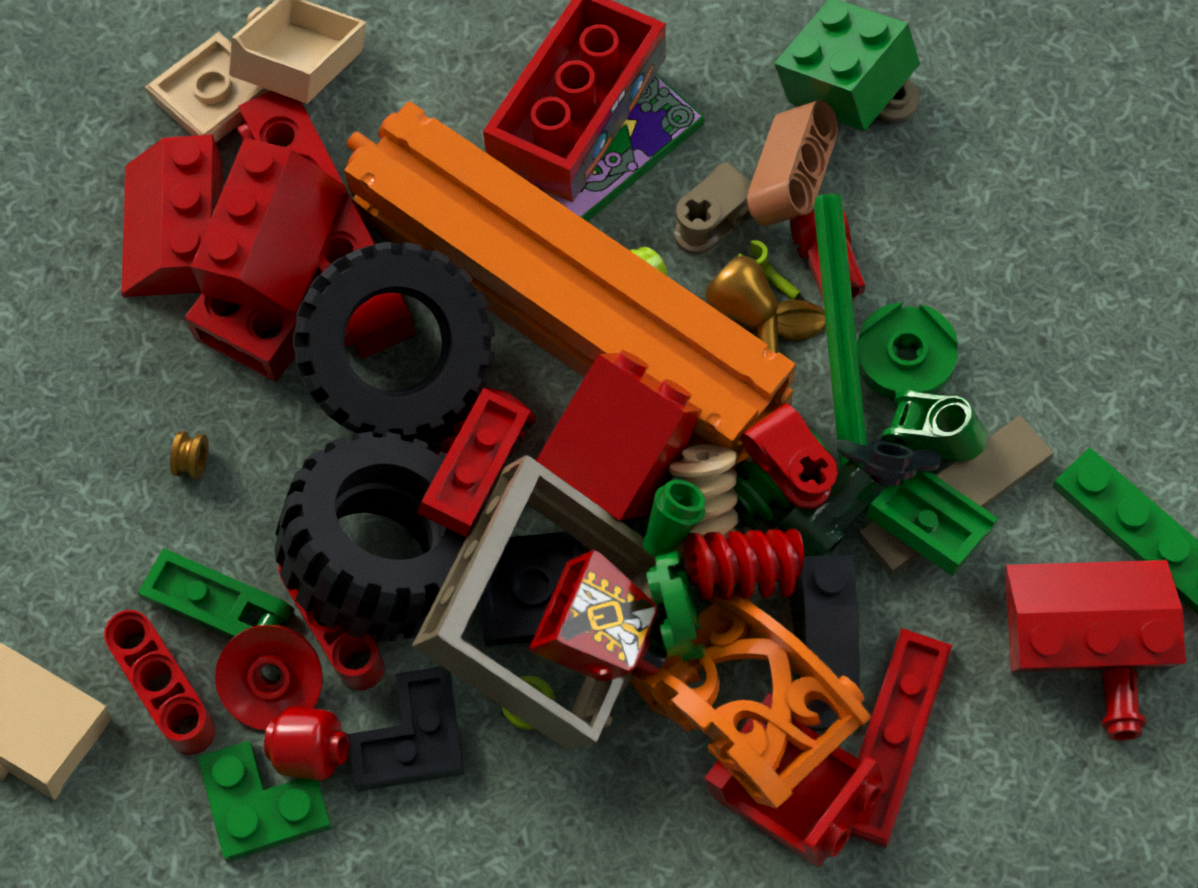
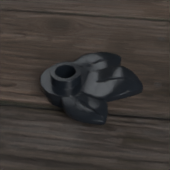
[836,439,941,486]

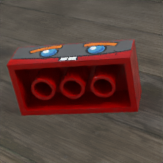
[483,0,666,203]

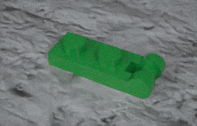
[138,548,295,639]

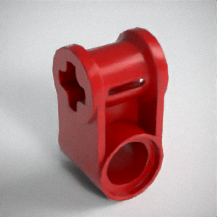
[741,403,838,509]

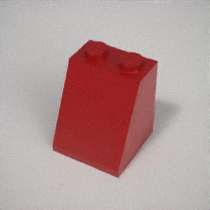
[536,350,702,521]

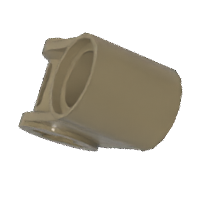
[674,162,752,255]

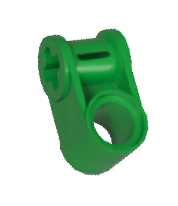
[880,390,988,462]

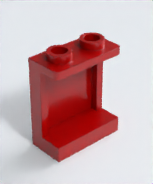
[704,693,883,868]

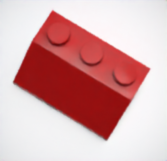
[121,134,223,297]
[191,137,347,319]
[1005,560,1186,672]

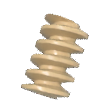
[669,444,738,557]

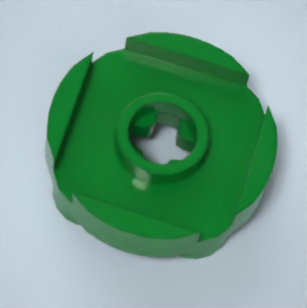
[857,303,958,402]
[646,551,706,662]

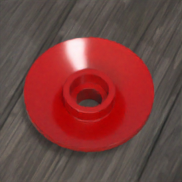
[215,625,323,730]

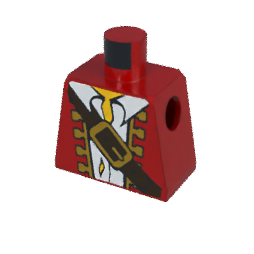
[529,550,667,682]

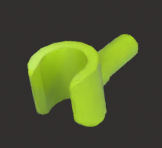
[738,240,801,300]

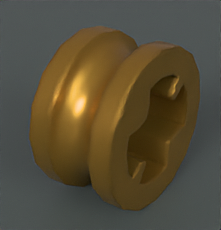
[170,431,209,479]

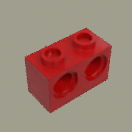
[184,294,297,382]

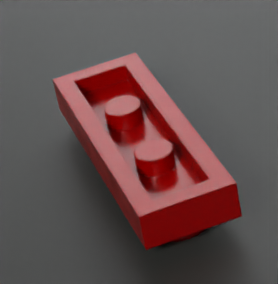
[417,388,530,537]

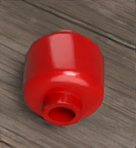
[264,706,350,781]

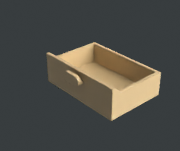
[229,0,366,103]
[0,642,111,801]

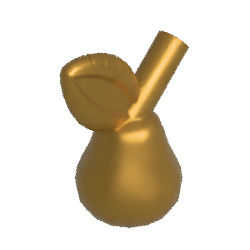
[705,256,826,352]

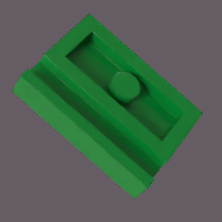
[866,471,998,577]

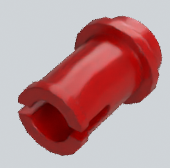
[1101,668,1147,741]

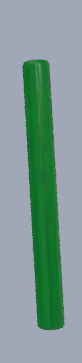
[814,194,871,494]

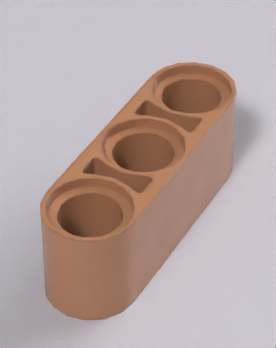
[747,100,838,226]

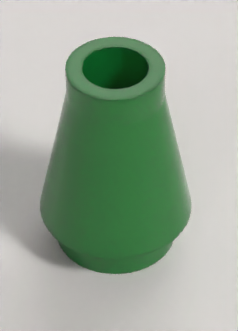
[642,479,705,557]

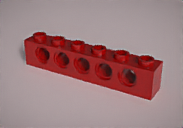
[237,91,416,360]

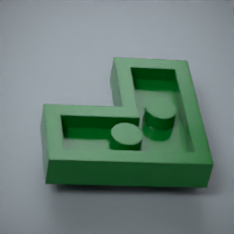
[197,740,332,862]

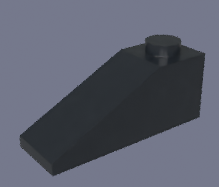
[790,555,861,731]

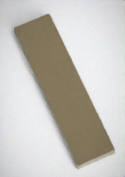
[858,415,1054,577]

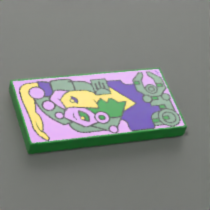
[536,74,704,222]

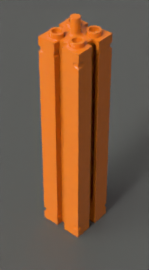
[344,101,796,470]

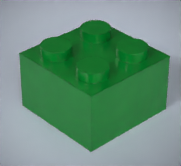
[774,0,920,131]

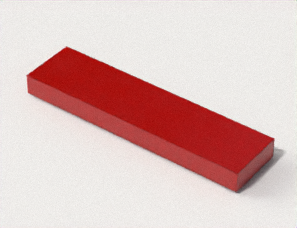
[849,628,953,848]

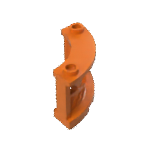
[629,588,871,808]

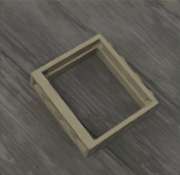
[412,455,676,751]

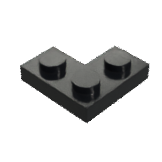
[348,667,465,792]

